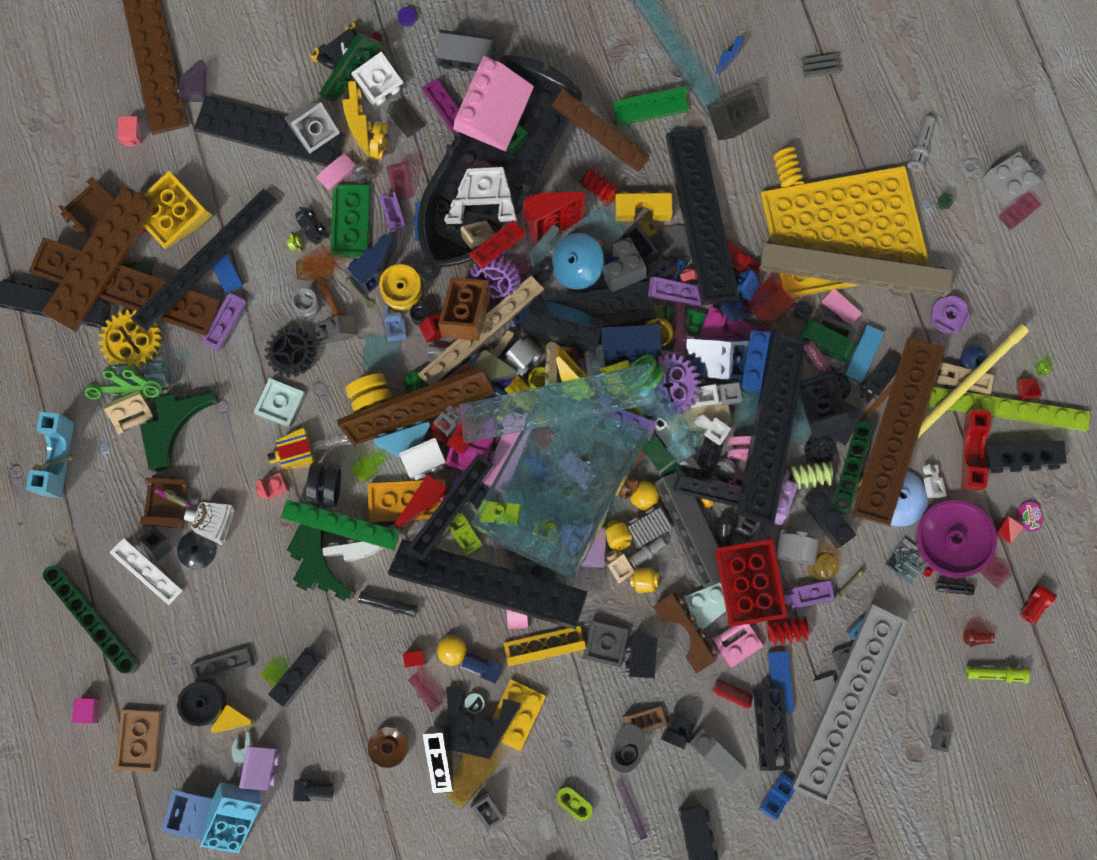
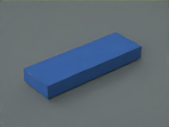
[767,651,794,713]

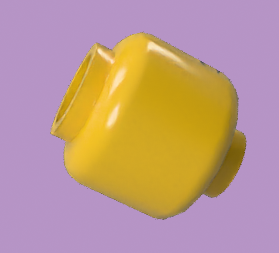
[605,520,632,551]
[630,567,660,593]

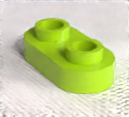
[556,787,592,821]

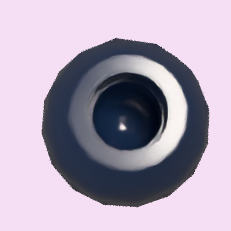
[960,344,988,370]

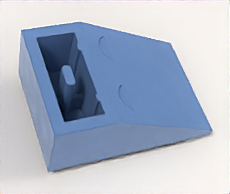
[161,788,213,839]

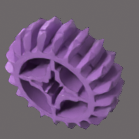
[469,255,521,301]

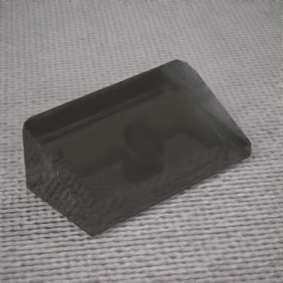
[387,98,426,138]

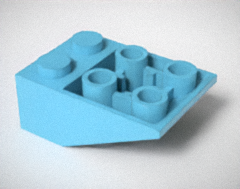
[200,782,261,853]

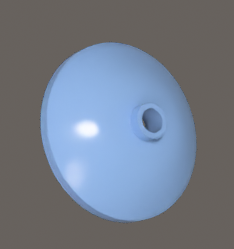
[891,471,929,527]

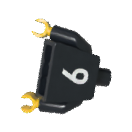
[309,22,362,70]

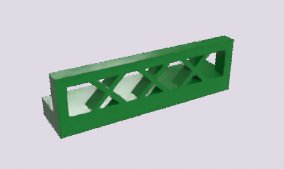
[613,86,688,127]

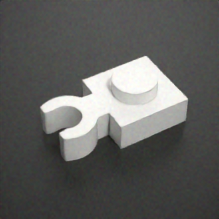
[923,464,947,498]

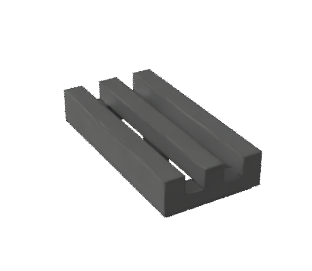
[801,53,841,78]

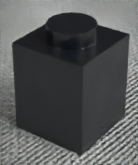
[139,527,172,562]

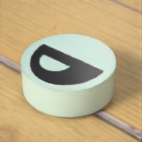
[465,693,485,714]

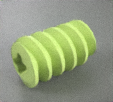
[790,461,833,490]

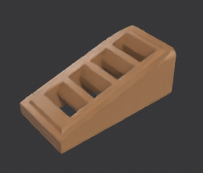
[622,705,668,732]

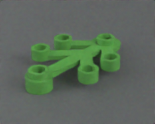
[85,366,162,401]

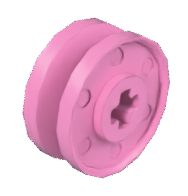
[727,436,751,461]

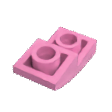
[316,153,356,192]

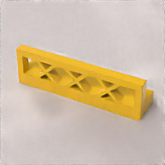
[504,626,586,666]

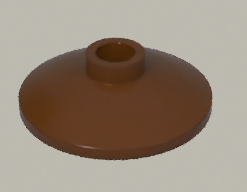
[368,727,408,768]

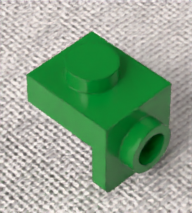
[404,372,428,393]

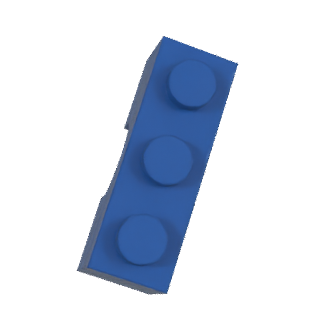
[742,331,771,394]

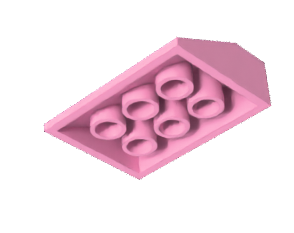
[453,56,534,151]

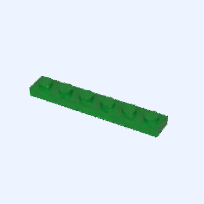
[281,499,400,551]

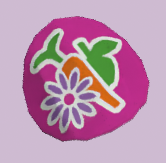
[1016,502,1043,532]

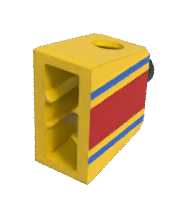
[267,428,315,469]

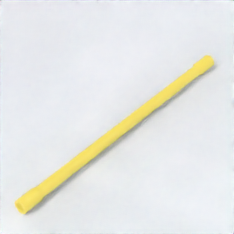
[858,324,1029,486]

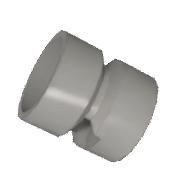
[292,288,320,318]

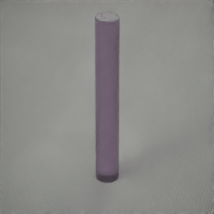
[616,780,648,840]

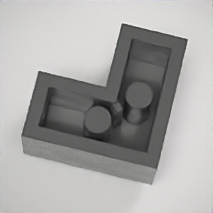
[603,237,646,292]

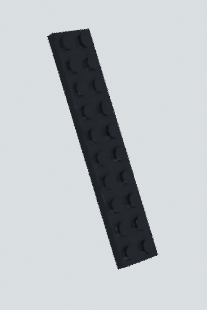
[665,130,740,305]
[736,329,808,526]
[388,539,588,630]

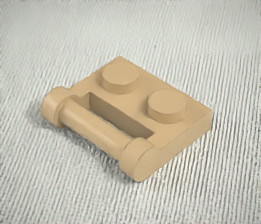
[103,390,155,434]

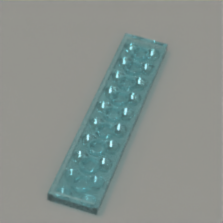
[459,363,657,443]

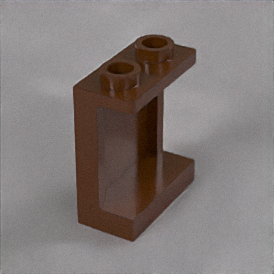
[59,177,114,238]
[140,475,189,528]

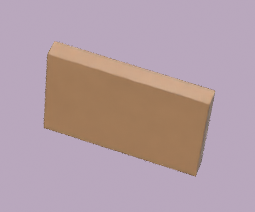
[114,709,163,772]

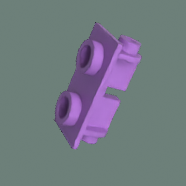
[379,192,406,233]

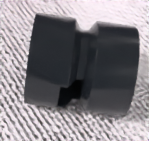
[661,713,695,750]

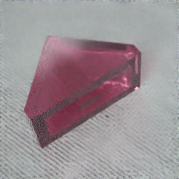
[386,162,413,200]

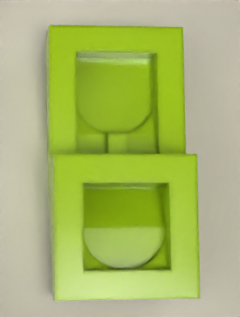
[450,513,483,556]

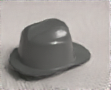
[610,724,645,773]

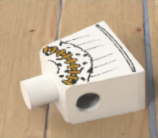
[184,502,235,545]

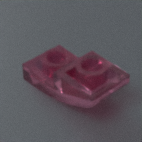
[980,556,1011,589]

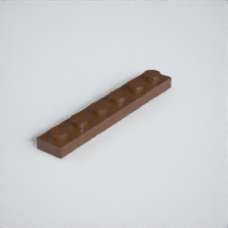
[551,89,649,172]

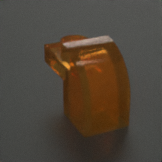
[296,252,335,281]

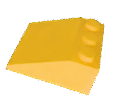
[143,171,213,250]

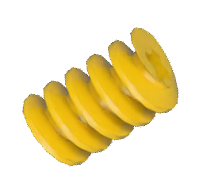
[773,147,804,188]

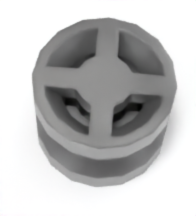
[352,162,375,184]

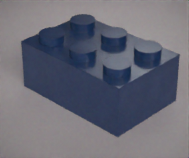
[601,325,661,362]

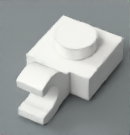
[694,414,731,445]

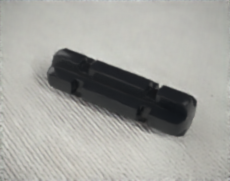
[935,581,975,595]

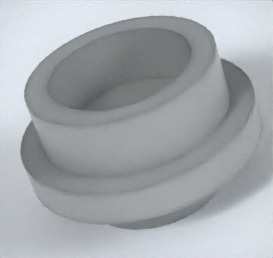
[716,458,735,476]

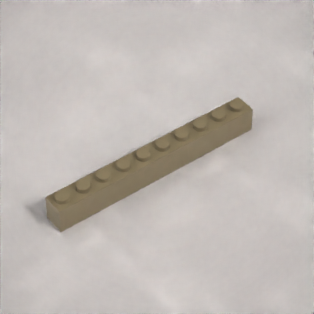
[758,242,952,297]

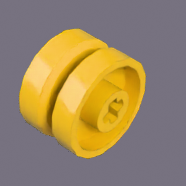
[379,264,423,312]
[345,373,393,413]

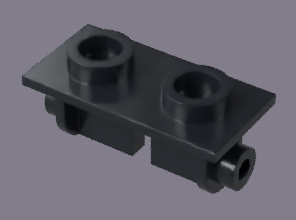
[295,206,329,245]
[697,436,724,470]

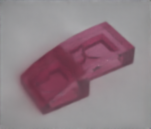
[999,192,1041,230]

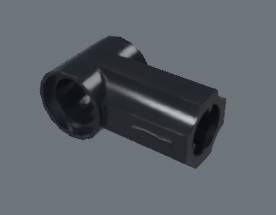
[293,779,334,802]

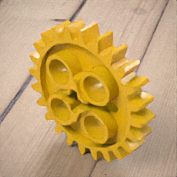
[98,310,162,369]

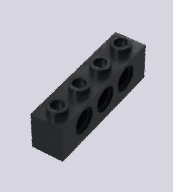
[984,440,1067,474]

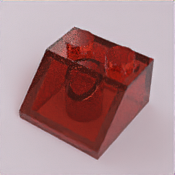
[744,275,797,329]

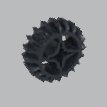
[265,326,317,378]

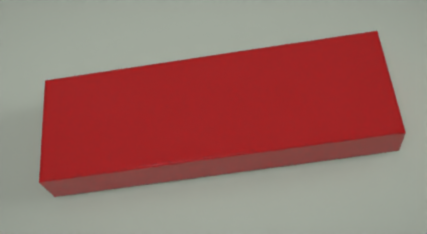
[470,220,526,270]

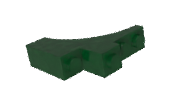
[140,391,219,472]
[287,524,355,601]

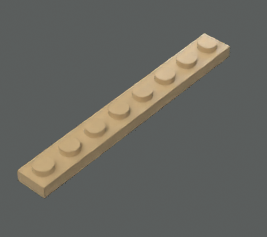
[418,276,544,386]

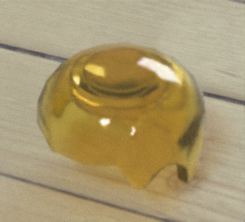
[807,552,839,581]

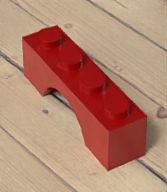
[961,410,991,491]

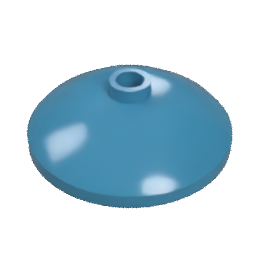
[552,233,605,290]

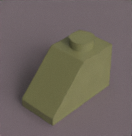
[471,350,517,382]

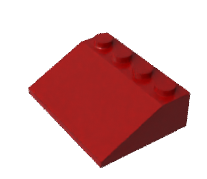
[523,192,586,246]
[714,539,788,627]

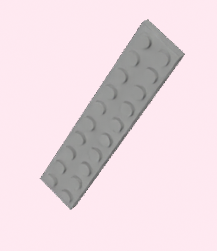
[791,604,908,805]

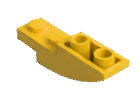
[342,81,372,157]

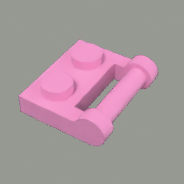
[711,624,763,668]

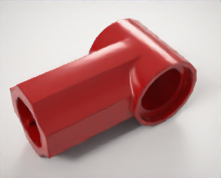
[1020,583,1057,625]

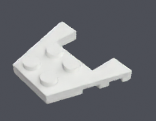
[444,167,517,224]

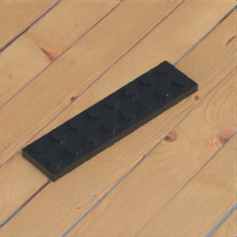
[194,95,346,167]

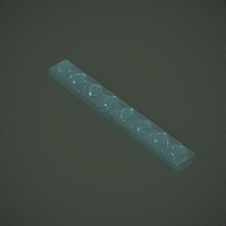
[633,0,725,118]

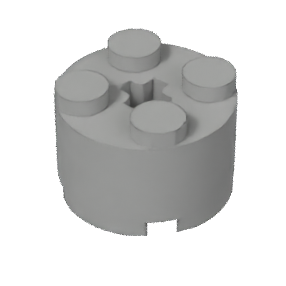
[501,334,543,378]
[776,530,820,565]

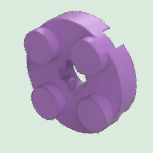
[930,296,970,334]

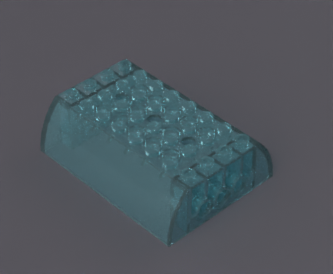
[471,388,650,578]

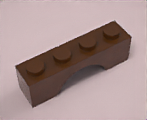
[653,592,719,674]

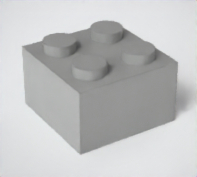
[982,152,1041,208]

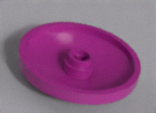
[916,500,997,578]

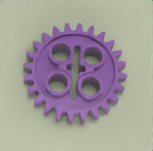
[642,354,702,416]

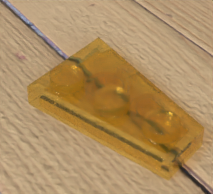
[446,753,501,810]

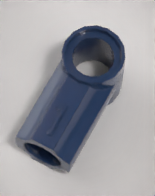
[461,652,503,684]

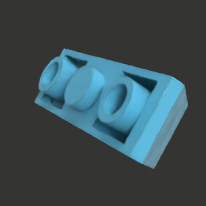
[373,421,431,459]

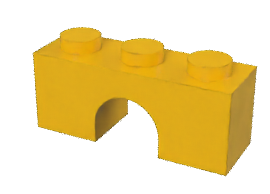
[615,191,672,222]

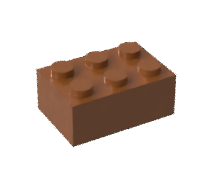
[438,277,491,341]

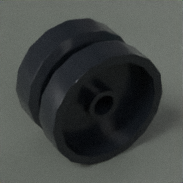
[306,462,342,507]
[177,681,227,727]

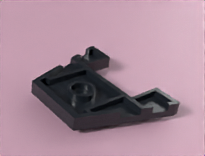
[446,687,522,759]

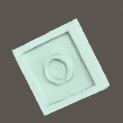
[254,378,305,428]

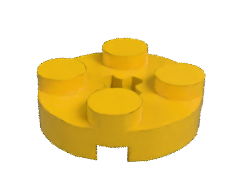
[370,121,388,160]

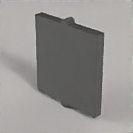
[661,224,691,260]

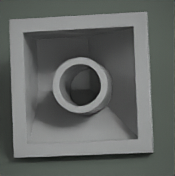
[284,102,340,154]

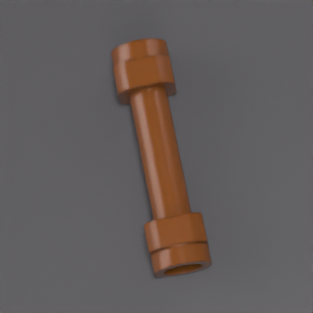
[314,278,345,317]

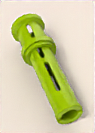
[965,665,1030,684]

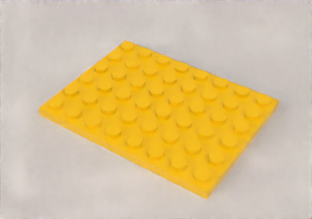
[760,166,930,299]

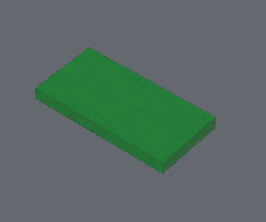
[330,184,371,257]

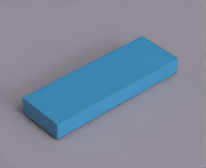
[844,325,884,383]

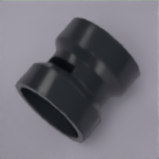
[410,303,430,326]

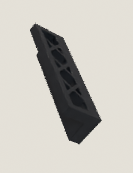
[673,464,743,507]
[753,688,791,771]

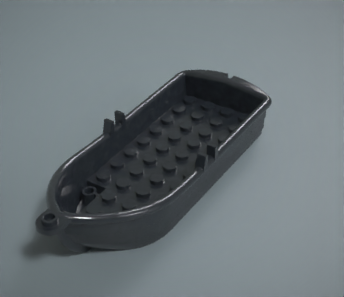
[417,55,582,281]

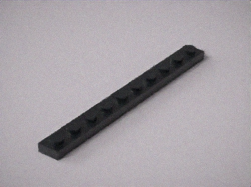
[131,188,278,332]

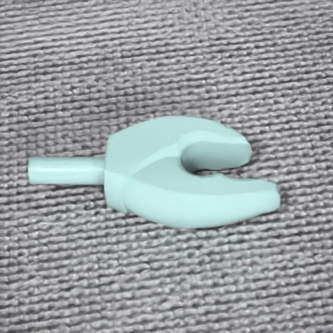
[231,731,253,777]

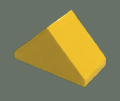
[211,705,255,733]

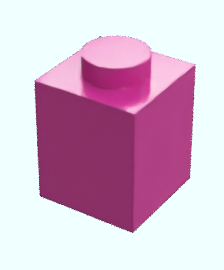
[72,694,100,724]

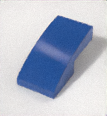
[716,36,744,74]
[212,254,243,294]
[758,773,795,821]

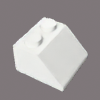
[399,438,446,481]

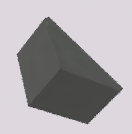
[470,792,504,830]

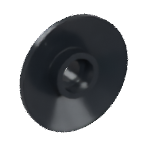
[177,531,216,569]

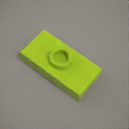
[479,501,522,525]

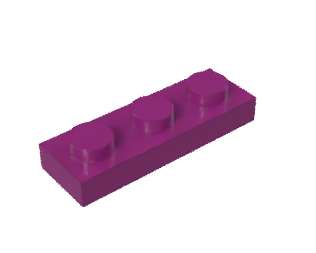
[422,78,459,133]

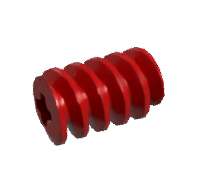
[579,166,620,207]
[766,616,809,646]

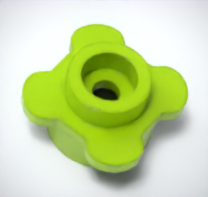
[287,232,303,252]

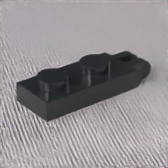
[860,354,899,403]

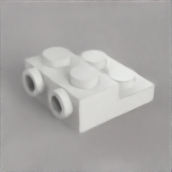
[351,52,403,106]

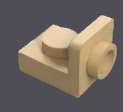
[605,550,634,583]

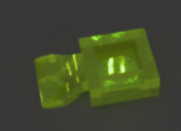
[350,453,386,484]

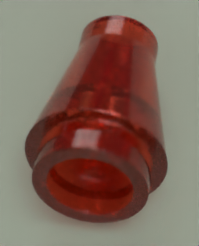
[963,627,995,647]

